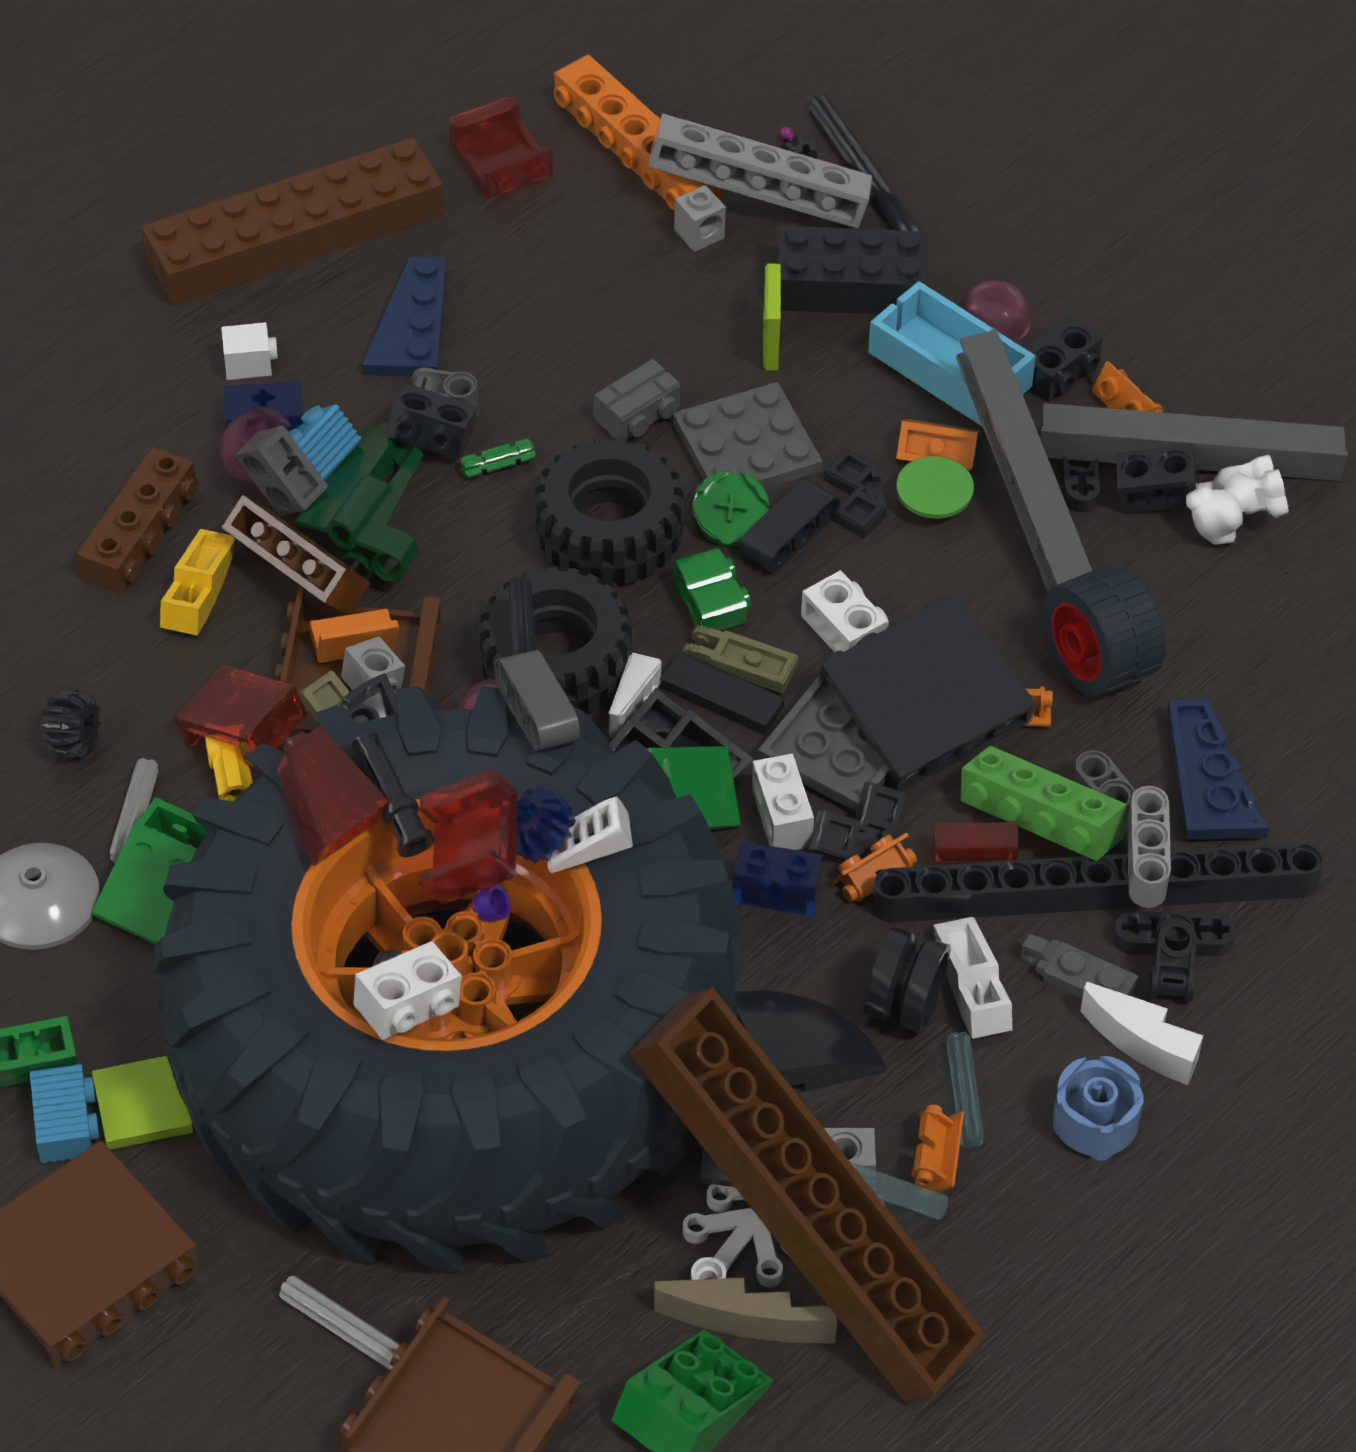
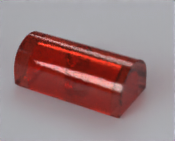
[932,822,1018,863]

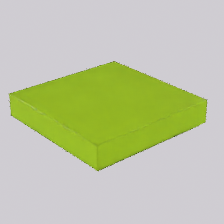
[763,264,781,370]
[92,1056,193,1150]

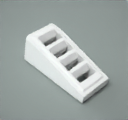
[608,653,662,739]
[544,796,633,873]

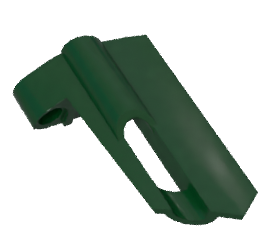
[295,422,424,583]

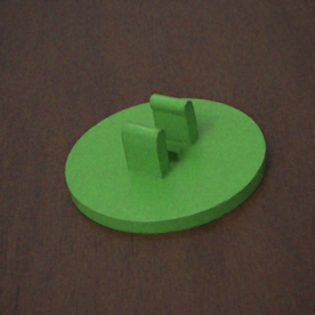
[896,456,974,519]

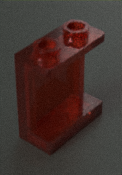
[449,95,553,199]
[174,665,307,767]
[418,769,518,904]

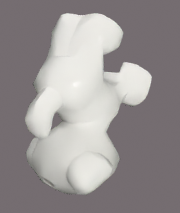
[1186,455,1289,545]

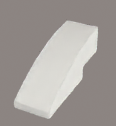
[934,917,1013,1039]
[1080,982,1203,1085]

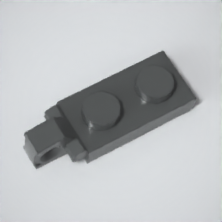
[1020,934,1138,999]

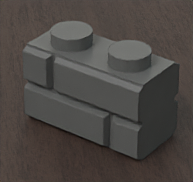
[593,359,681,439]

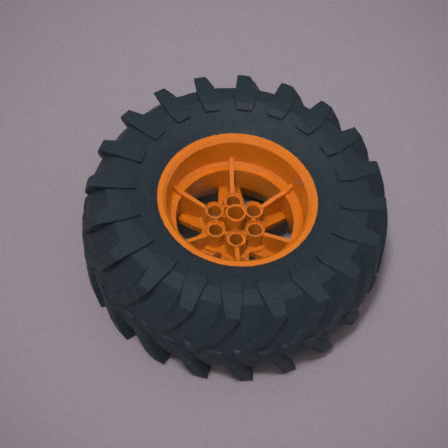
[155,685,740,1272]

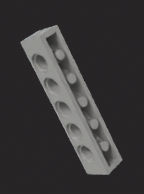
[648,113,872,229]

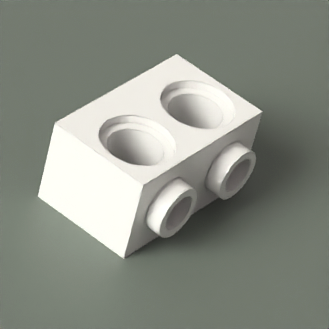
[801,570,889,652]
[752,753,814,855]
[354,941,462,1040]

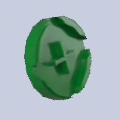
[692,471,769,547]

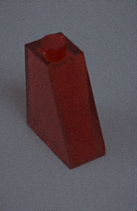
[278,726,389,866]

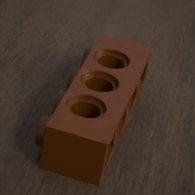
[221,495,371,615]

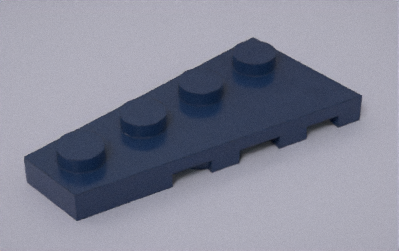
[362,256,447,376]
[1167,699,1269,840]

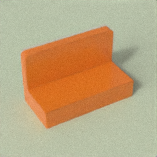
[896,419,980,470]
[309,608,400,663]

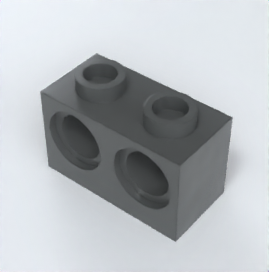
[234,426,328,516]

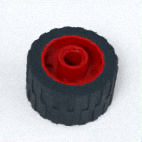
[1042,564,1166,698]

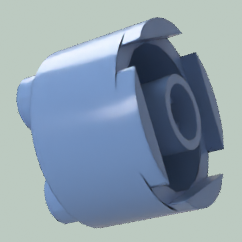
[1053,1056,1143,1161]

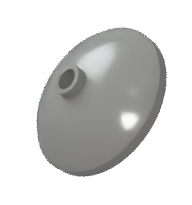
[0,843,100,950]

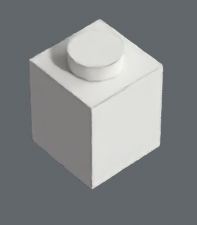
[221,323,278,380]

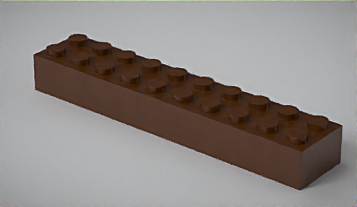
[629,987,986,1401]

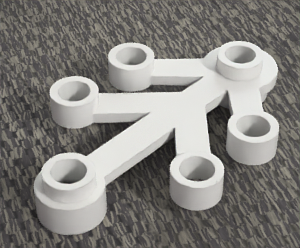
[683,1184,786,1287]

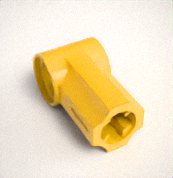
[204,727,253,801]

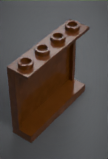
[269,586,441,737]
[0,1140,199,1369]
[339,1297,581,1452]

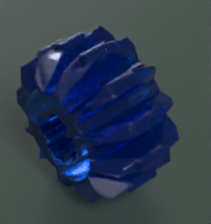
[499,786,576,864]

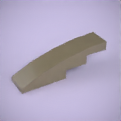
[654,1278,837,1343]

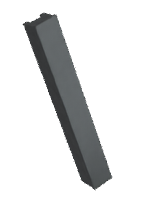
[956,328,1092,592]
[1038,403,1348,481]

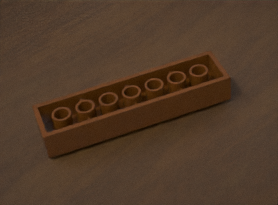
[141,137,444,306]

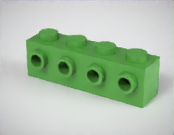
[961,746,1127,861]

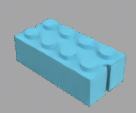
[868,281,1036,427]

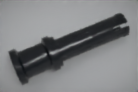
[352,732,435,857]

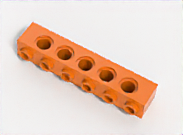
[553,54,722,210]

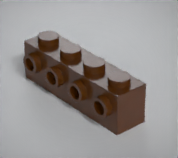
[76,447,198,594]

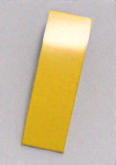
[160,529,237,636]

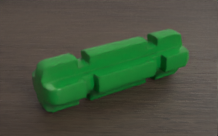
[460,438,535,479]

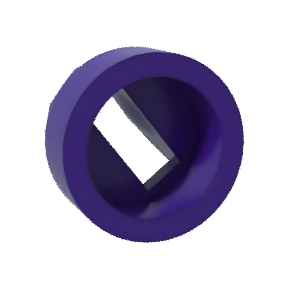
[471,885,511,922]

